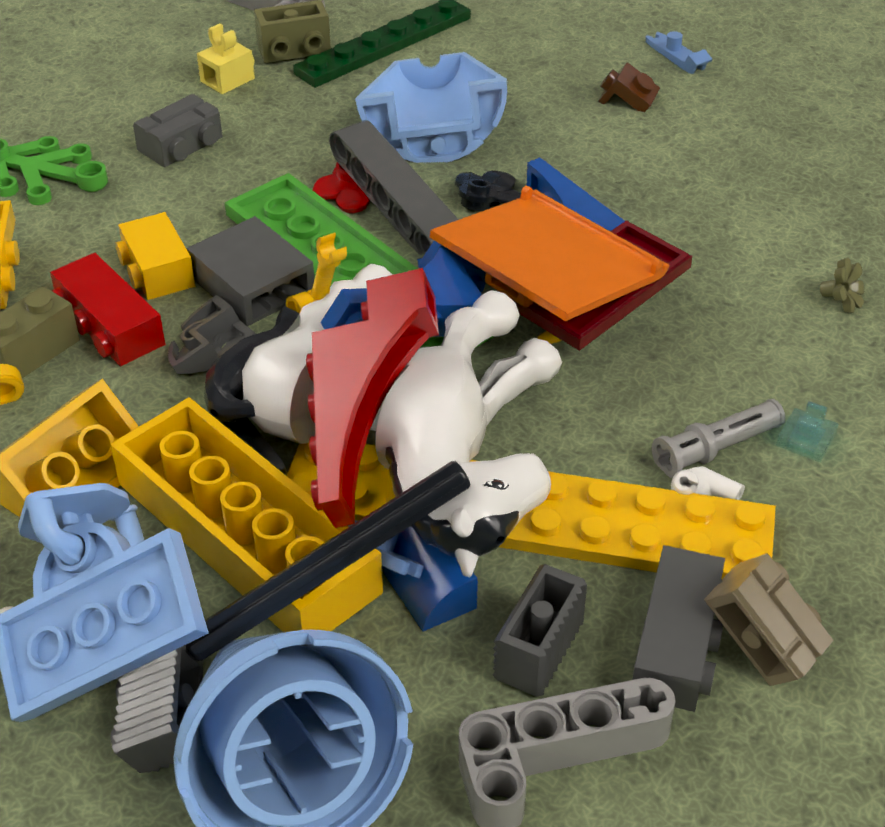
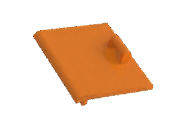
[429,185,669,321]

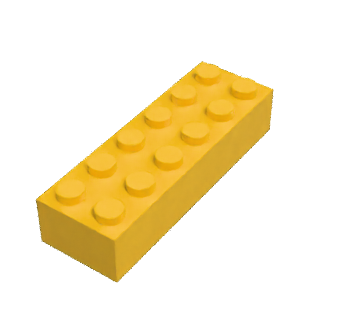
[110,397,383,632]

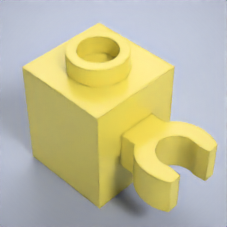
[197,23,255,94]

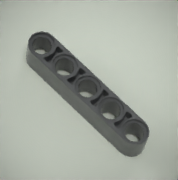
[329,120,459,255]

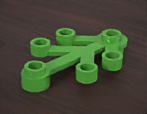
[0,136,108,205]

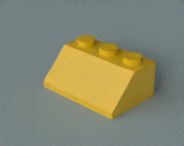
[0,378,139,517]

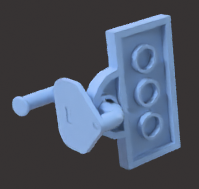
[0,483,209,722]

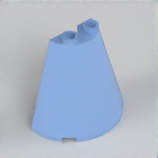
[355,52,507,163]

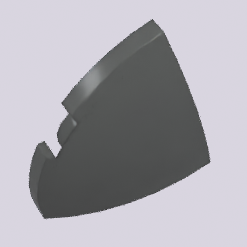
[168,295,256,374]

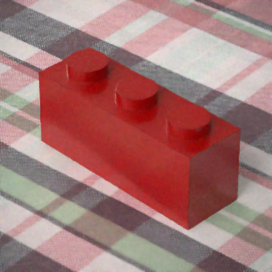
[50,252,166,367]

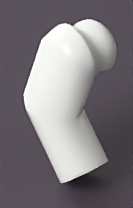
[671,466,745,500]

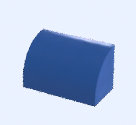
[382,527,478,632]

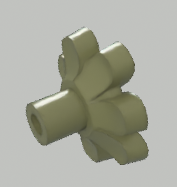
[820,258,864,313]

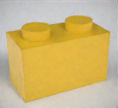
[115,212,195,300]

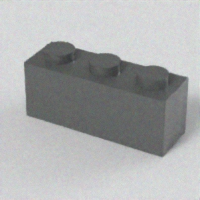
[632,545,725,712]

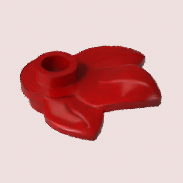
[312,162,370,214]

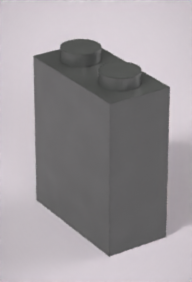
[186,216,314,326]

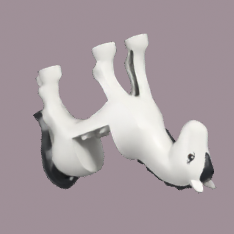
[204,264,562,578]

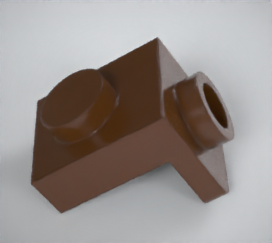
[598,62,660,112]

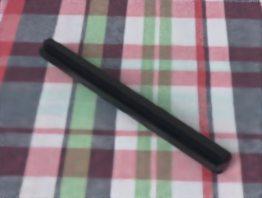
[185,461,471,661]

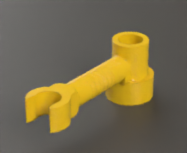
[286,232,347,314]

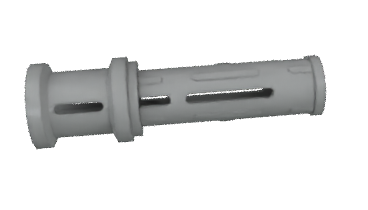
[652,399,785,478]

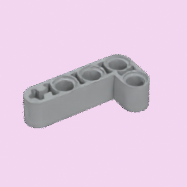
[459,678,675,827]

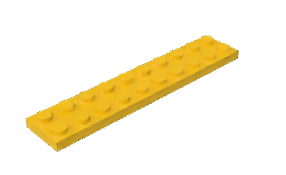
[287,442,776,579]

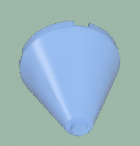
[174,630,413,827]

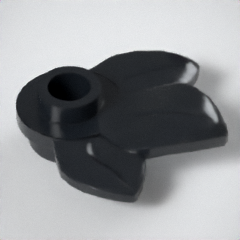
[455,171,521,211]

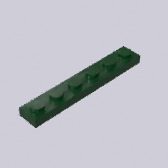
[293,0,471,88]

